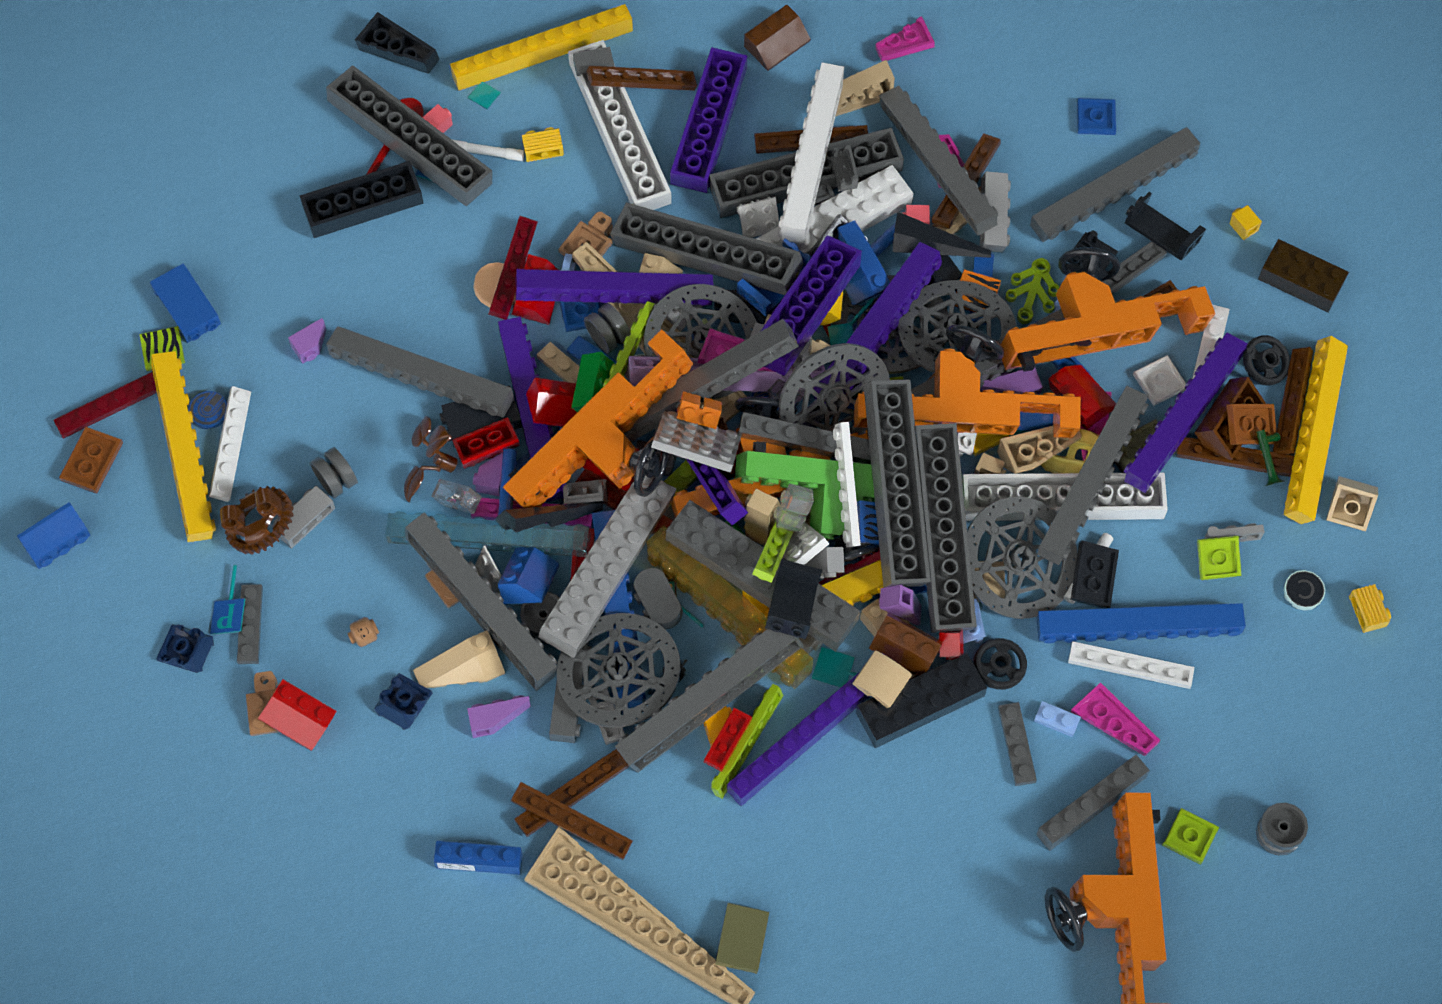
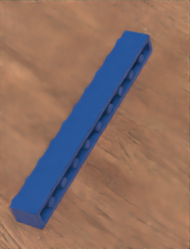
[592,510,646,708]
[1036,603,1246,644]

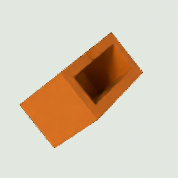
[677,391,722,429]

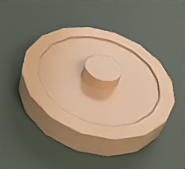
[473,262,516,307]

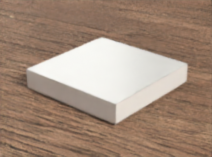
[1133,355,1186,406]

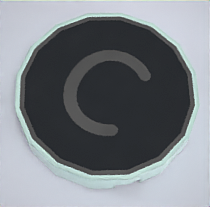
[1283,570,1325,610]

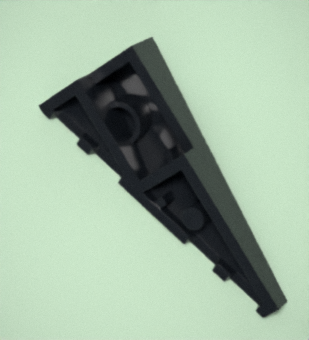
[893,212,992,258]
[496,501,603,533]

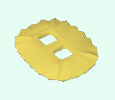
[1041,429,1099,474]

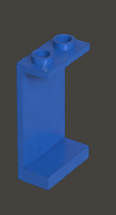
[737,238,812,316]
[149,263,221,343]

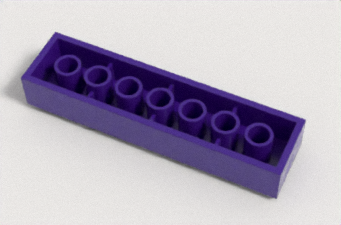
[670,47,747,193]
[760,235,862,376]

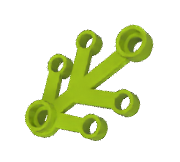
[1005,258,1059,324]

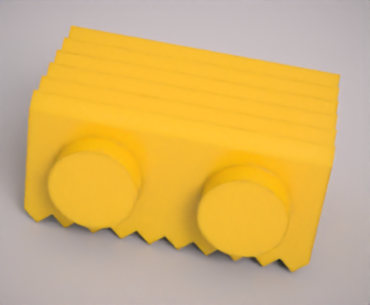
[522,127,564,162]
[1349,584,1391,633]

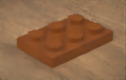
[1227,404,1277,445]
[59,427,123,494]

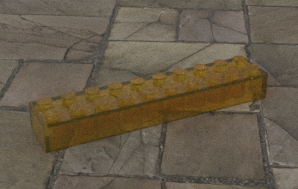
[647,526,813,689]

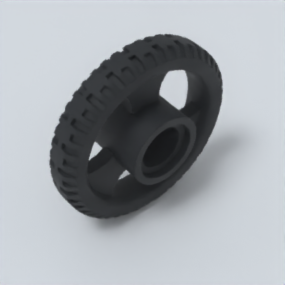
[1243,335,1290,386]
[973,638,1027,690]

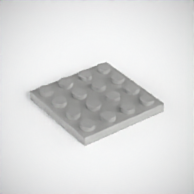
[651,411,741,473]

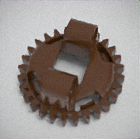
[220,486,294,555]

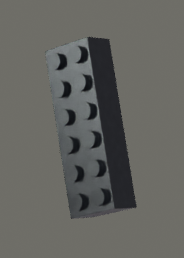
[299,161,424,238]
[856,653,987,748]

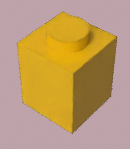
[1229,205,1262,240]

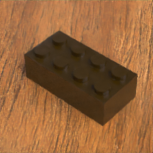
[1258,239,1349,313]

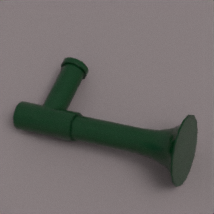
[1256,429,1284,486]

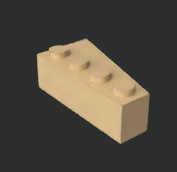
[836,60,895,116]
[744,489,782,546]

